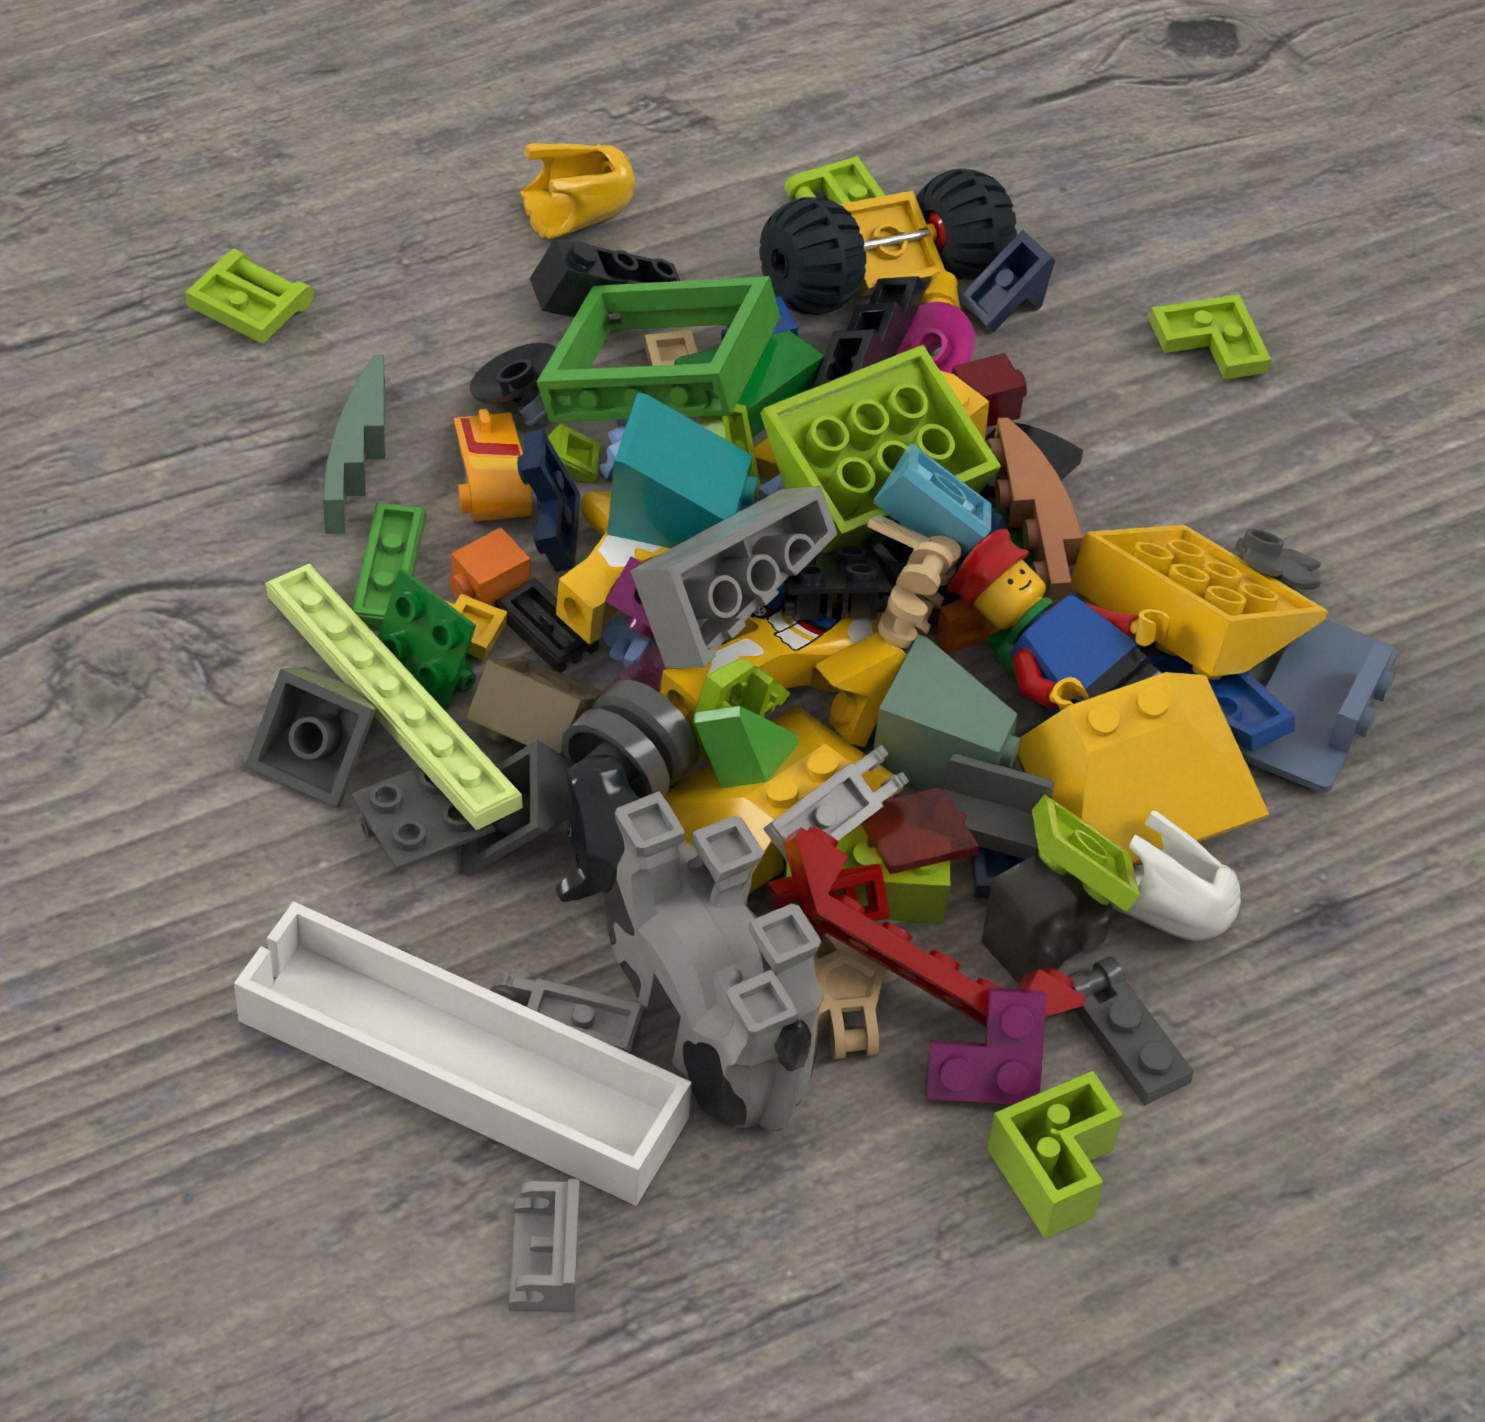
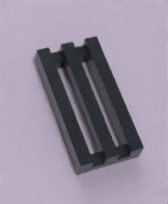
[495,577,599,673]

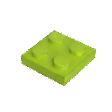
[1032,794,1140,912]

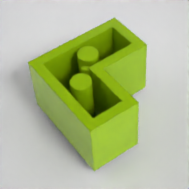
[987,1071,1123,1239]

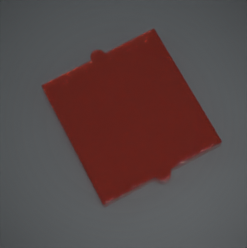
[861,786,979,875]

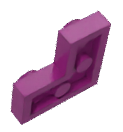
[925,987,1047,1104]

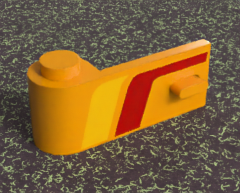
[453,409,532,523]

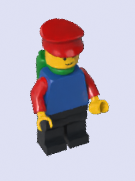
[946,529,1170,716]

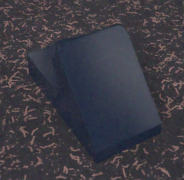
[959,229,1055,332]

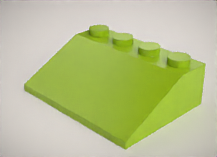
[760,345,1001,553]

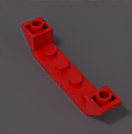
[783,827,1086,1027]

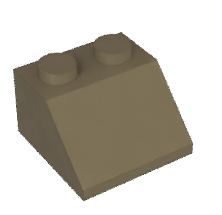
[466,657,604,756]

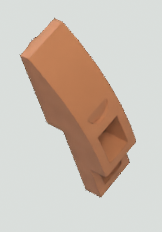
[987,418,1082,611]

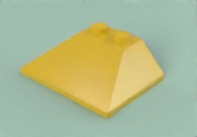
[1016,672,1270,887]
[664,705,904,895]

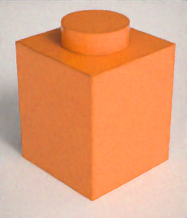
[449,527,530,607]

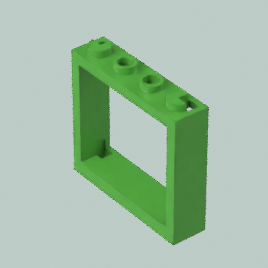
[537,276,781,422]

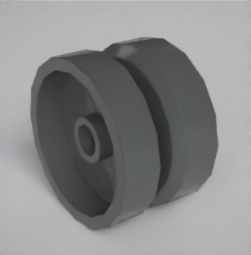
[561,679,699,799]

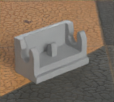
[509,1179,580,1312]

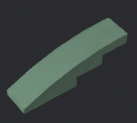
[323,355,385,534]

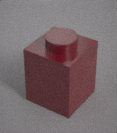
[952,353,1027,428]

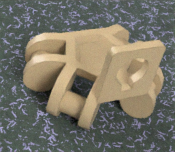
[867,515,961,648]
[806,916,895,1060]

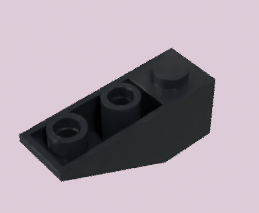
[529,238,681,317]

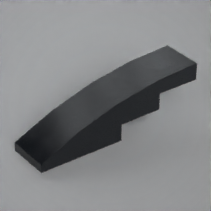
[812,276,926,389]

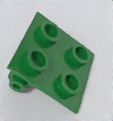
[378,569,476,710]

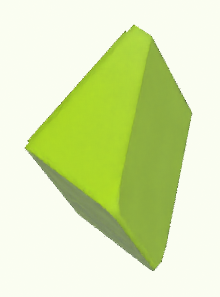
[548,423,602,483]

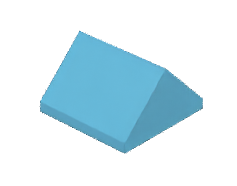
[873,443,991,558]

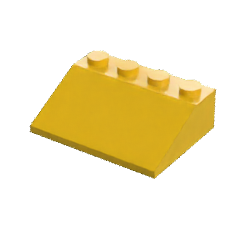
[1070,525,1328,679]

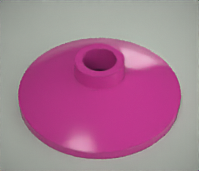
[895,301,975,374]

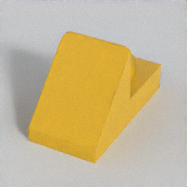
[815,632,907,748]

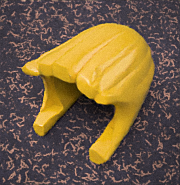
[520,143,636,239]

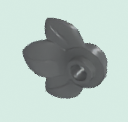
[1235,529,1321,590]

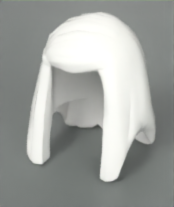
[1102,810,1241,941]

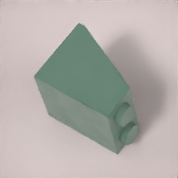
[874,635,1021,798]

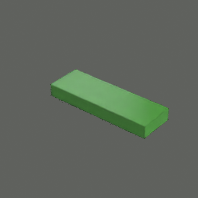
[352,502,426,630]

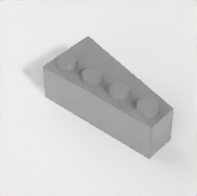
[630,486,837,668]

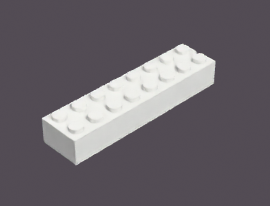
[234,901,692,1206]

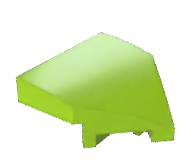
[691,658,791,764]

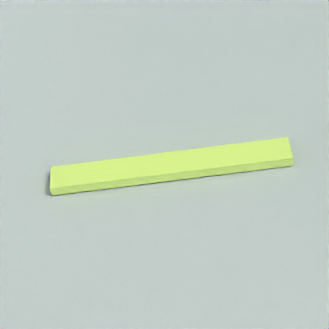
[265,563,523,830]

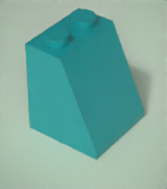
[607,392,758,548]

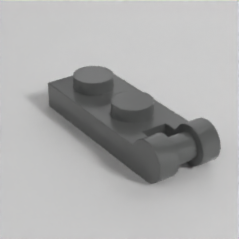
[1068,956,1194,1106]

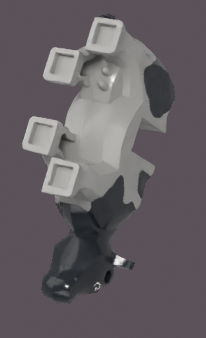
[555,754,824,1131]

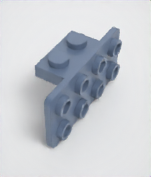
[1238,619,1397,793]

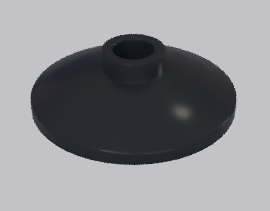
[470,343,556,403]

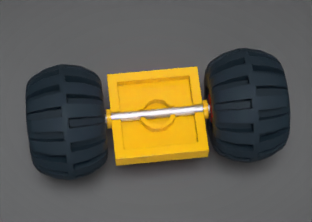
[759,169,1017,315]

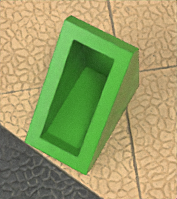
[694,706,798,788]

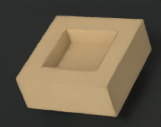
[644,330,698,366]

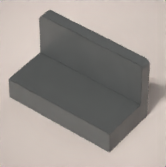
[931,754,1055,862]

